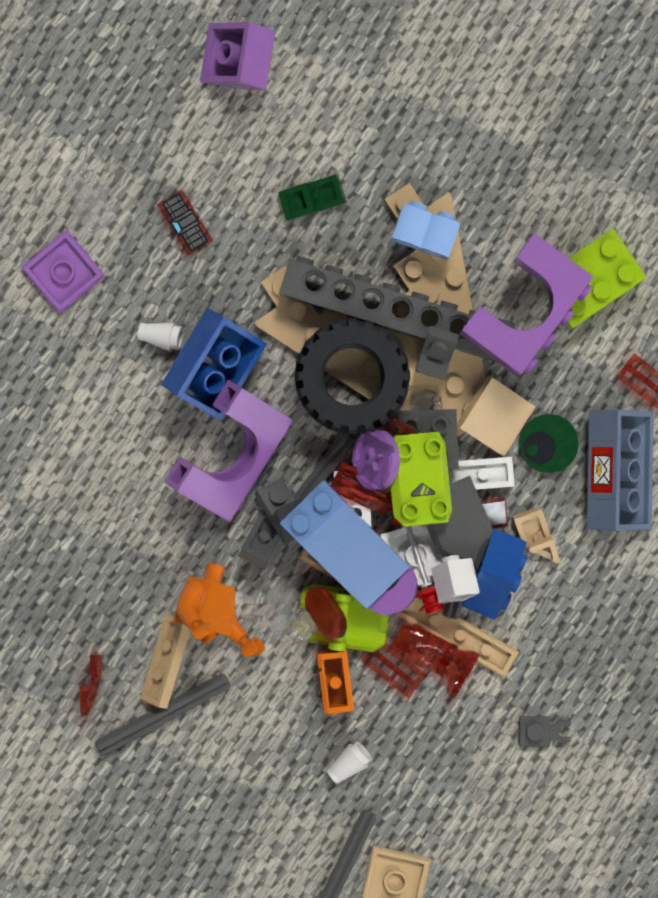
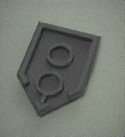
[426,475,493,570]

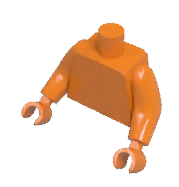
[173,563,265,657]

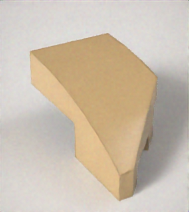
[512,506,561,564]

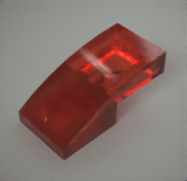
[79,652,104,716]

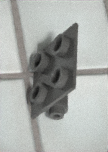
[397,409,462,469]

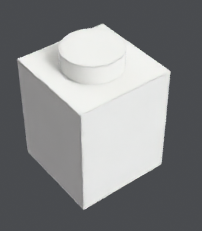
[431,555,480,603]

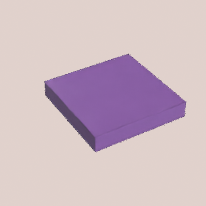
[21,230,105,314]

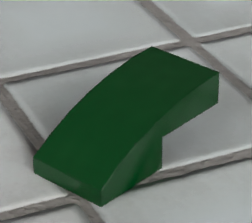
[278,174,347,221]

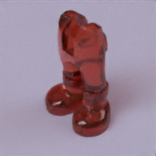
[390,622,480,699]

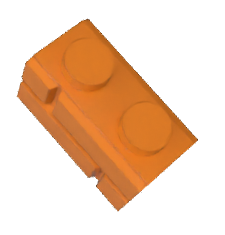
[317,649,354,715]

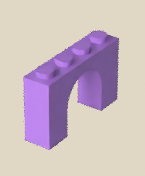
[459,233,593,377]
[164,380,293,522]

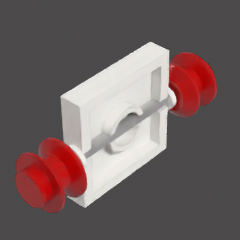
[380,501,446,615]

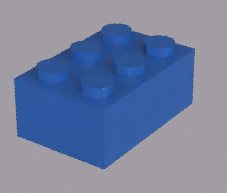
[161,308,267,421]

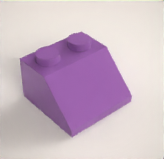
[200,22,275,90]

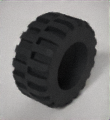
[295,318,410,434]

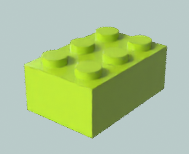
[536,228,647,330]

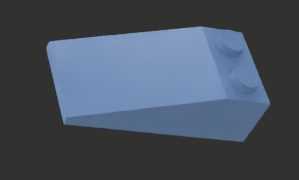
[280,480,410,609]

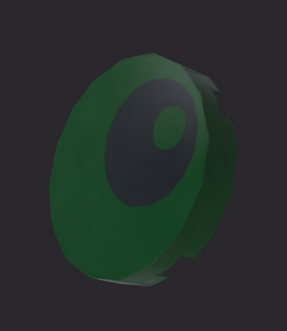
[519,414,579,473]

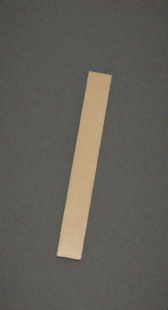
[299,549,519,678]

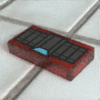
[157,189,213,256]

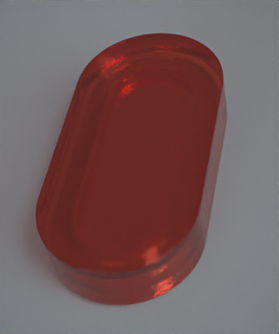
[305,587,347,640]

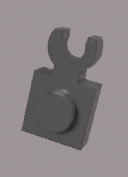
[519,716,571,747]

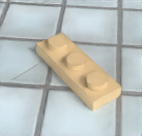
[140,613,190,709]

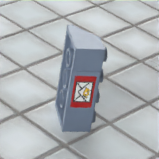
[586,410,654,531]

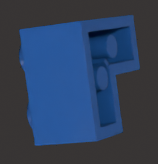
[462,528,528,620]

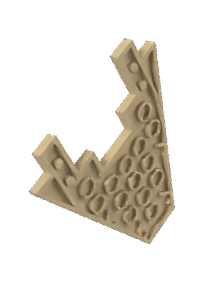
[254,183,486,437]

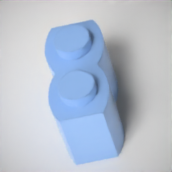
[391,201,461,259]

